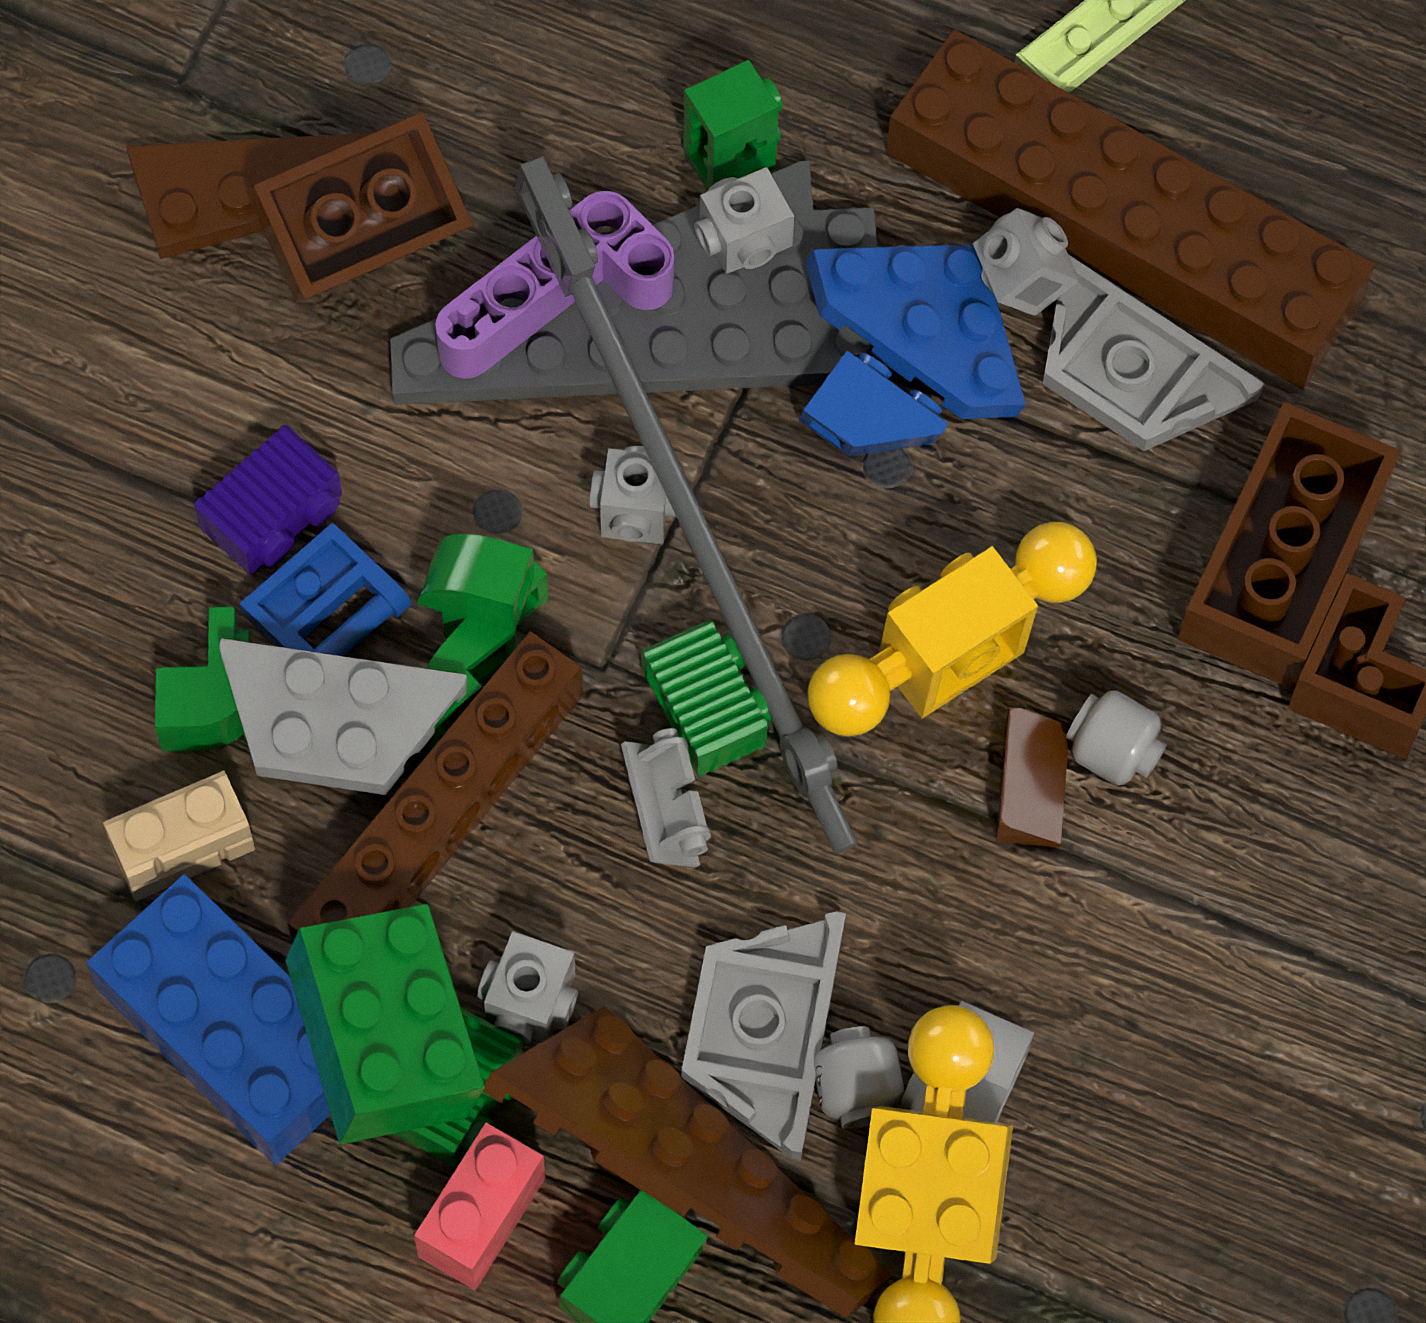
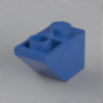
[798,350,948,457]

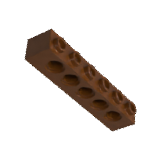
[288,631,583,944]

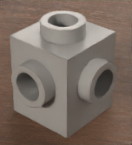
[694,167,794,274]
[973,208,1080,316]
[590,446,677,544]
[477,931,578,1045]

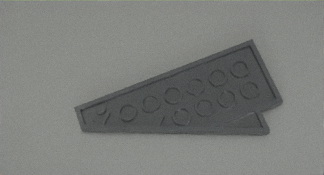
[391,161,888,405]

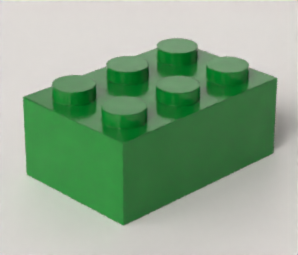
[285,904,485,1145]

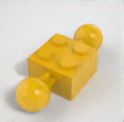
[808,522,1097,736]
[855,1005,1013,1323]

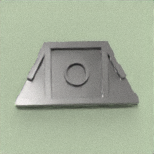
[1043,255,1264,451]
[219,638,468,795]
[681,911,846,1160]

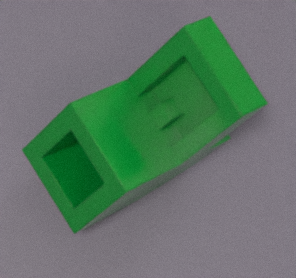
[417,534,534,637]
[155,607,251,752]

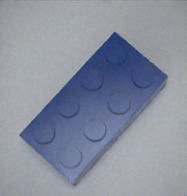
[86,874,331,1167]

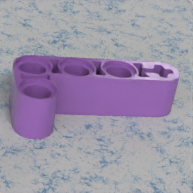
[435,191,674,379]

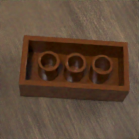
[1178,401,1401,690]

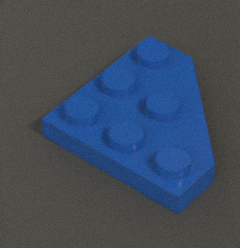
[805,245,1026,419]

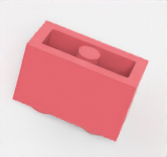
[414,1123,546,1291]

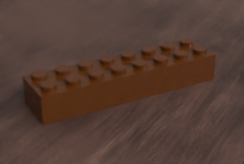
[886,29,1375,390]

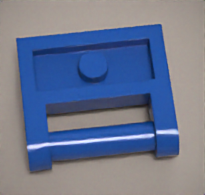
[239,522,412,657]

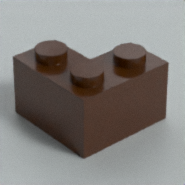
[1288,573,1426,760]

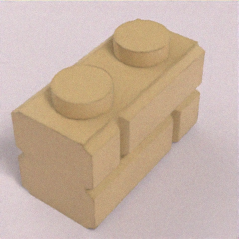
[103,771,255,902]

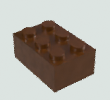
[246,112,473,304]

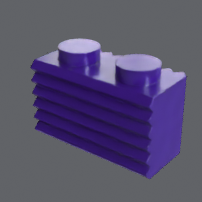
[194,425,342,575]

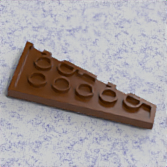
[483,1006,893,1318]

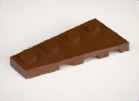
[126,133,372,259]

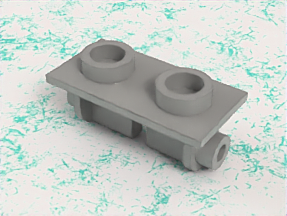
[621,728,711,868]

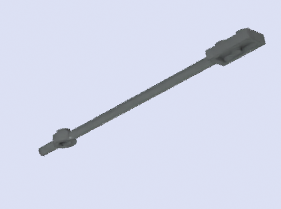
[514,156,858,855]

